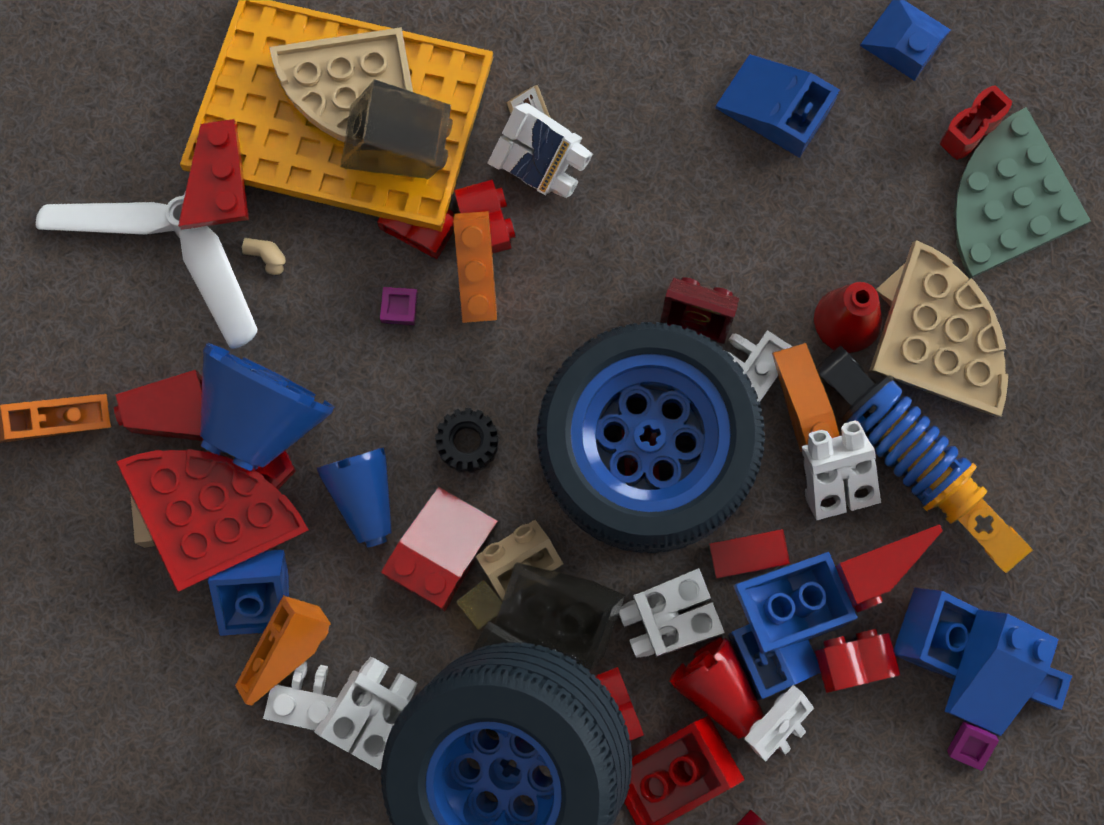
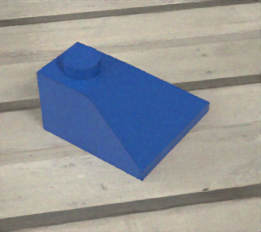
[860,0,951,81]
[208,550,289,636]

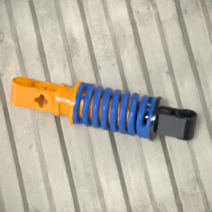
[816,345,1033,573]

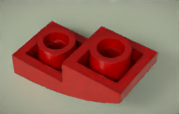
[709,529,790,578]

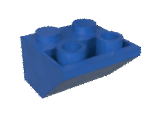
[728,624,821,700]

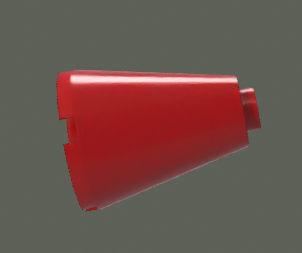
[814,282,882,353]
[669,637,765,739]

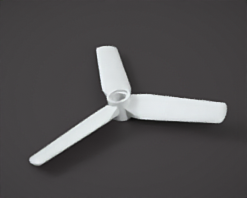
[36,191,257,349]

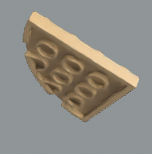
[269,27,424,154]
[869,240,1008,417]

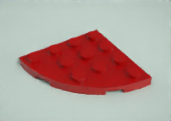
[116,449,309,593]

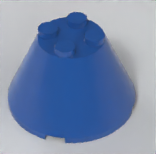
[200,343,335,471]

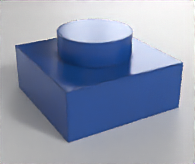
[1029,667,1072,710]

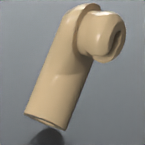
[242,238,286,275]

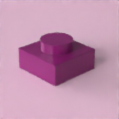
[380,287,418,325]
[947,721,999,771]

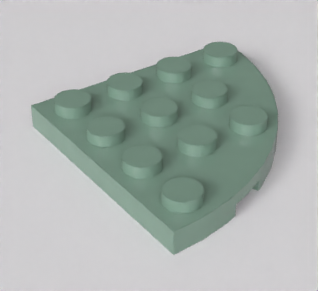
[954,107,1091,279]

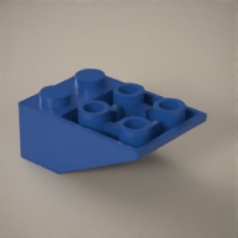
[715,54,840,158]

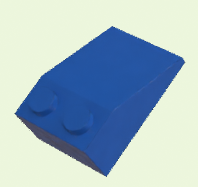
[734,552,858,654]
[894,587,980,680]
[945,610,1059,736]

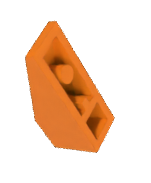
[772,343,840,452]
[0,394,111,443]
[235,595,331,706]

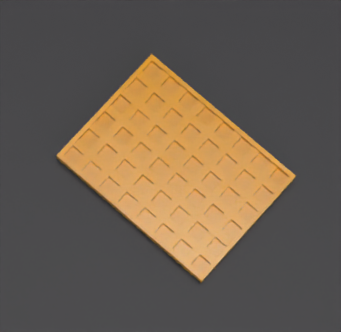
[180,0,493,232]

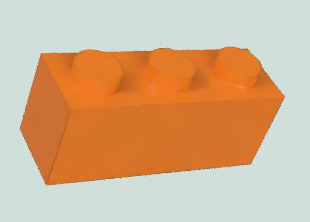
[453,211,497,323]

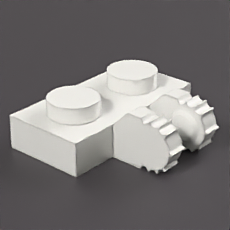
[724,330,792,402]
[263,661,337,730]
[744,685,814,762]

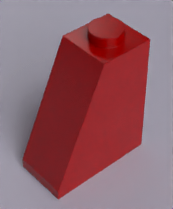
[114,370,203,441]

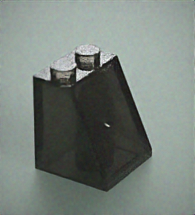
[340,79,453,179]

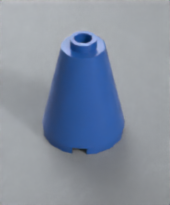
[317,448,392,548]

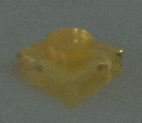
[457,580,506,630]

